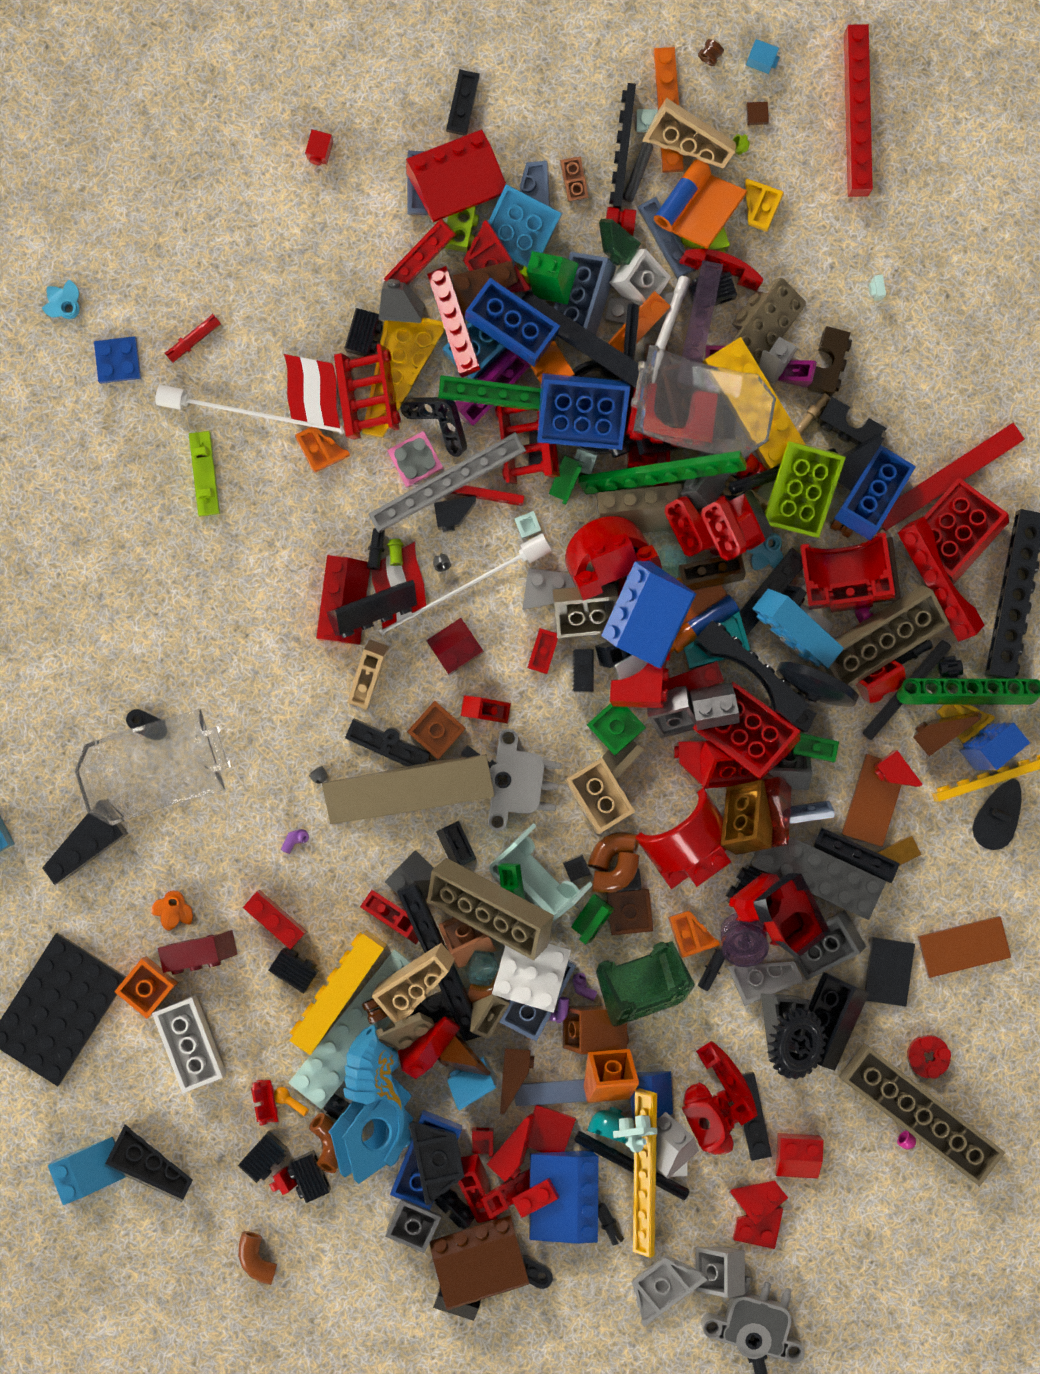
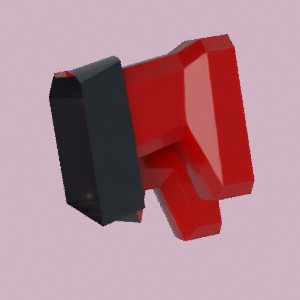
[664,488,773,561]
[729,873,831,956]

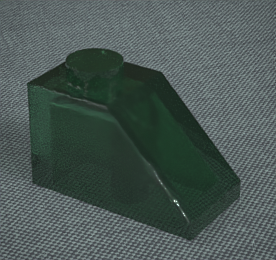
[599,219,641,266]

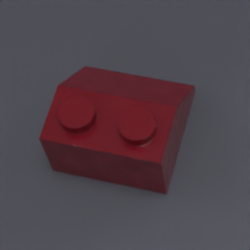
[426,618,484,675]

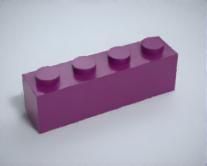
[455,348,530,426]

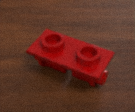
[251,1080,279,1126]

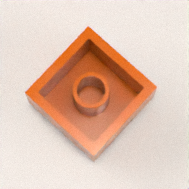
[114,956,179,1019]

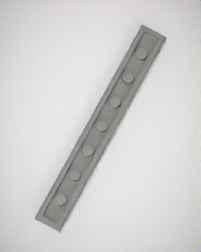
[368,432,526,533]

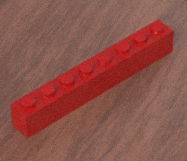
[844,24,873,197]

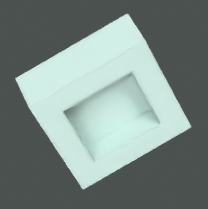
[636,109,658,132]
[869,274,886,301]
[575,449,598,474]
[514,511,541,539]

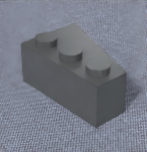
[681,439,750,509]
[761,993,810,1059]

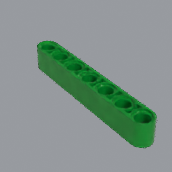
[897,678,1040,705]

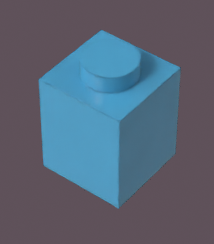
[746,39,780,74]

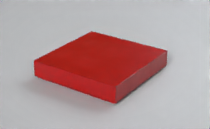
[528,1105,576,1153]

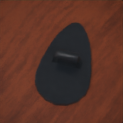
[972,779,1022,850]

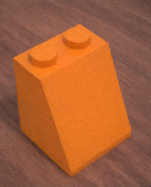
[584,1049,639,1103]

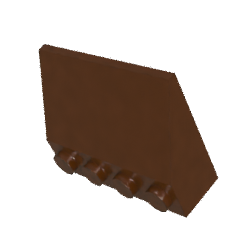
[430,1215,530,1310]

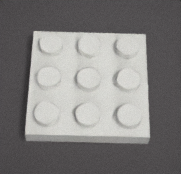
[492,943,571,1013]

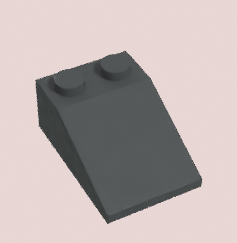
[793,910,867,980]

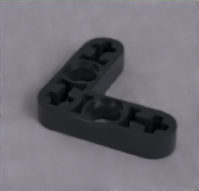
[401,397,467,457]

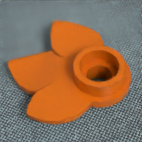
[151,890,193,931]

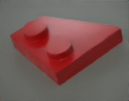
[733,1206,783,1249]

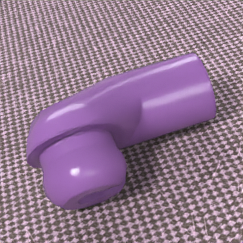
[280,829,309,854]
[572,972,597,1001]
[550,997,569,1023]

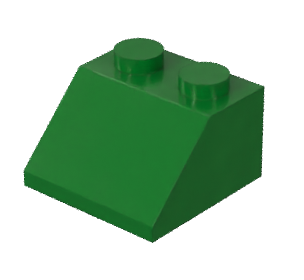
[527,251,579,305]

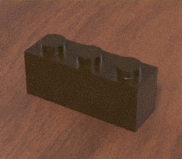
[678,554,746,590]

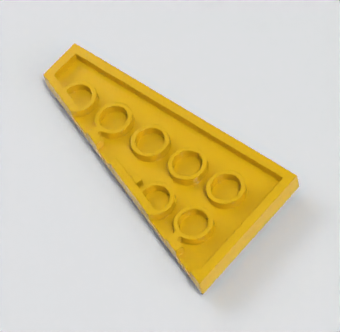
[362,318,445,438]

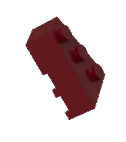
[158,930,238,975]

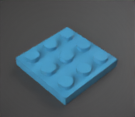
[489,184,563,268]

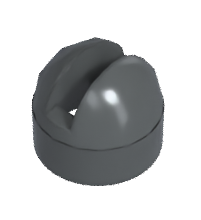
[433,553,451,572]
[309,766,327,784]

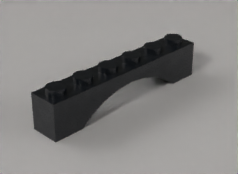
[693,620,810,724]

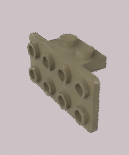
[732,278,806,366]

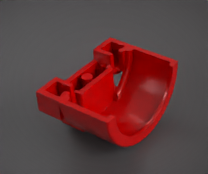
[565,516,662,601]
[800,532,895,613]
[635,788,731,889]

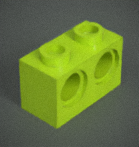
[444,207,479,253]

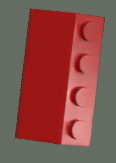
[316,555,370,645]

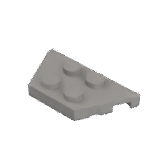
[632,1254,708,1327]

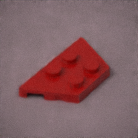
[463,220,531,293]

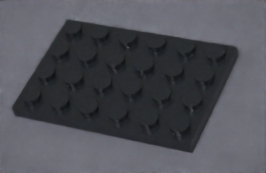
[0,933,126,1087]

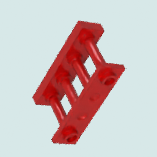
[334,344,401,440]
[495,406,560,484]

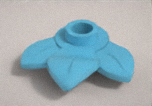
[42,280,80,319]
[746,533,783,570]

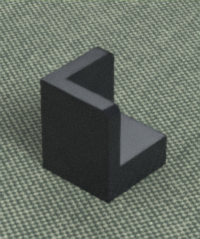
[563,854,591,882]

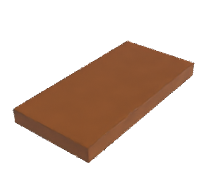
[841,754,901,847]
[918,916,1011,978]

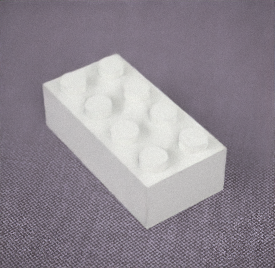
[152,995,227,1094]

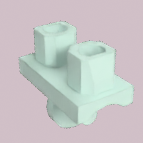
[613,1115,657,1153]

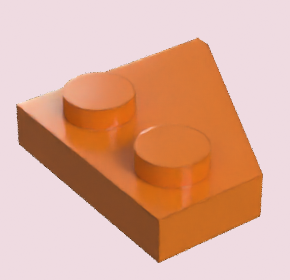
[295,427,350,473]
[668,911,720,958]

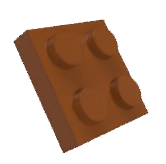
[407,701,466,760]

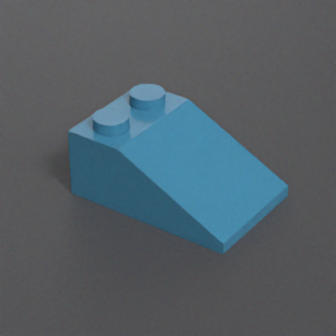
[447,1055,497,1111]
[47,1136,126,1205]

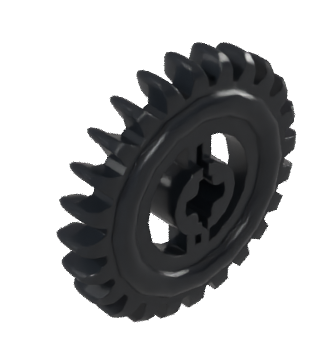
[767,1008,826,1080]

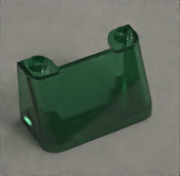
[596,941,695,1027]

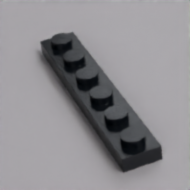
[609,83,636,211]

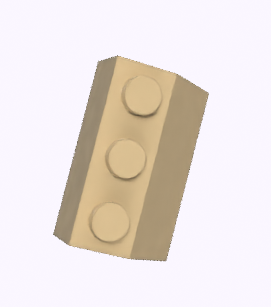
[564,758,635,834]

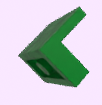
[549,454,584,505]
[792,733,839,763]
[571,894,615,945]

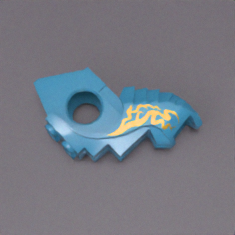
[329,1025,414,1184]

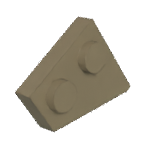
[376,1012,435,1050]

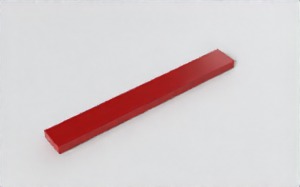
[881,422,1025,531]

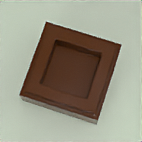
[746,102,769,125]

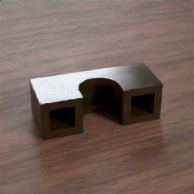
[807,326,852,397]

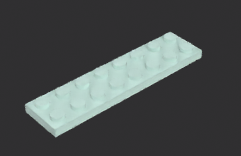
[289,949,411,1109]

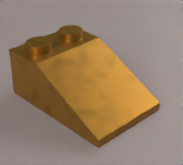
[721,780,773,855]

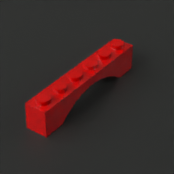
[897,516,985,642]

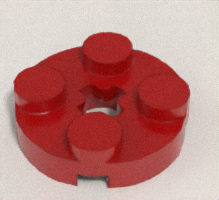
[907,1035,951,1079]

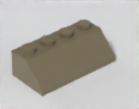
[596,484,682,533]

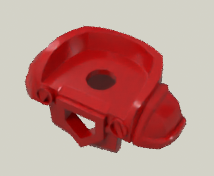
[681,1082,739,1155]

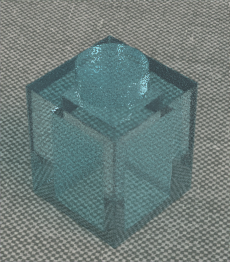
[656,545,687,569]
[465,951,499,986]

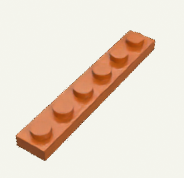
[654,47,684,173]

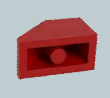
[461,695,511,724]
[674,741,704,784]
[873,750,923,787]

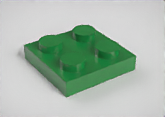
[587,703,646,756]

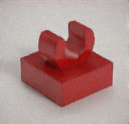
[269,1166,298,1195]

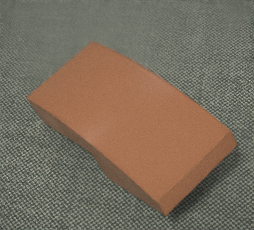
[560,156,589,202]

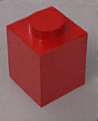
[305,129,334,166]

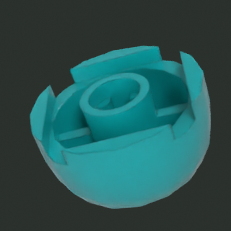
[587,1107,629,1144]

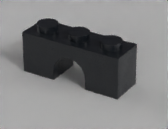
[817,397,887,445]

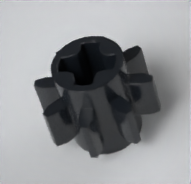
[938,656,963,679]

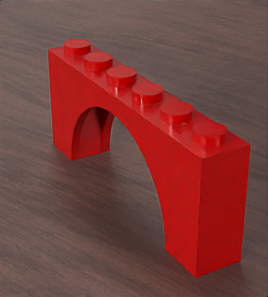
[610,579,671,708]

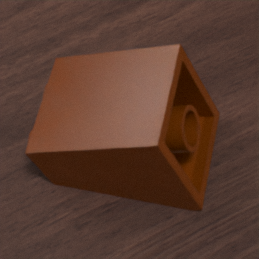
[563,1006,629,1054]

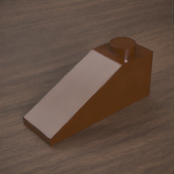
[913,712,982,757]
[438,1034,491,1076]
[500,1048,534,1115]

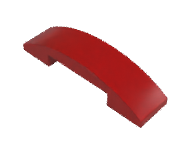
[679,249,763,291]
[696,1041,757,1126]
[480,1169,530,1219]

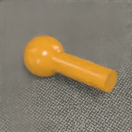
[273,1087,309,1117]

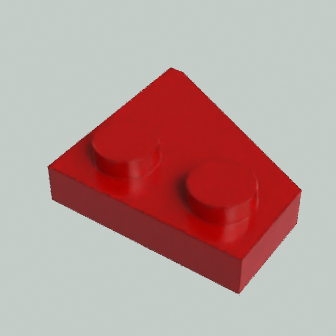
[729,1180,788,1225]

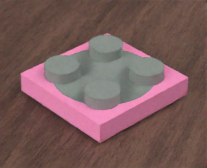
[387,431,443,488]

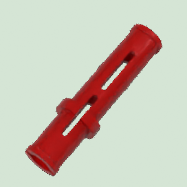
[165,314,221,363]

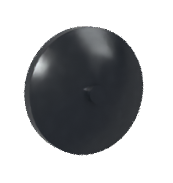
[776,662,859,707]

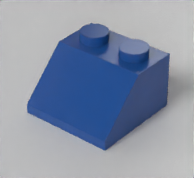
[630,1071,673,1120]

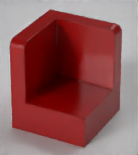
[472,1127,494,1157]

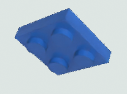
[94,336,141,384]

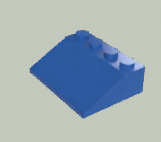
[537,373,630,450]
[601,561,697,668]
[529,1150,598,1244]

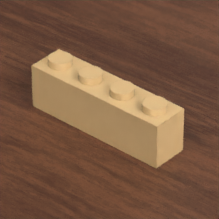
[642,98,736,168]
[371,943,455,1023]

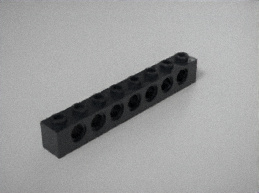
[985,509,1040,679]

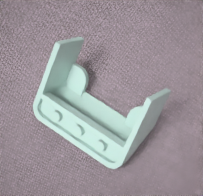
[489,823,593,922]

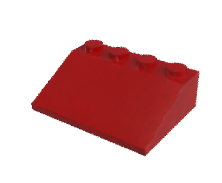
[406,129,506,223]
[924,478,1009,585]
[693,682,801,779]

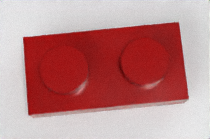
[527,628,558,674]
[512,1178,560,1218]

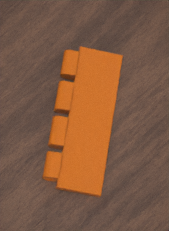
[529,341,575,384]

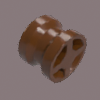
[698,39,724,66]

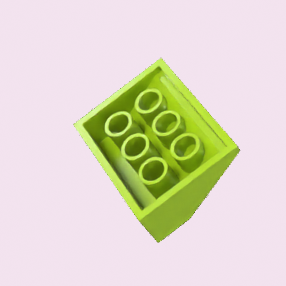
[765,441,846,538]

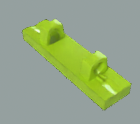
[189,431,220,517]

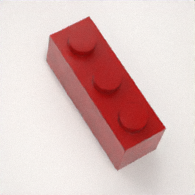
[242,890,307,950]

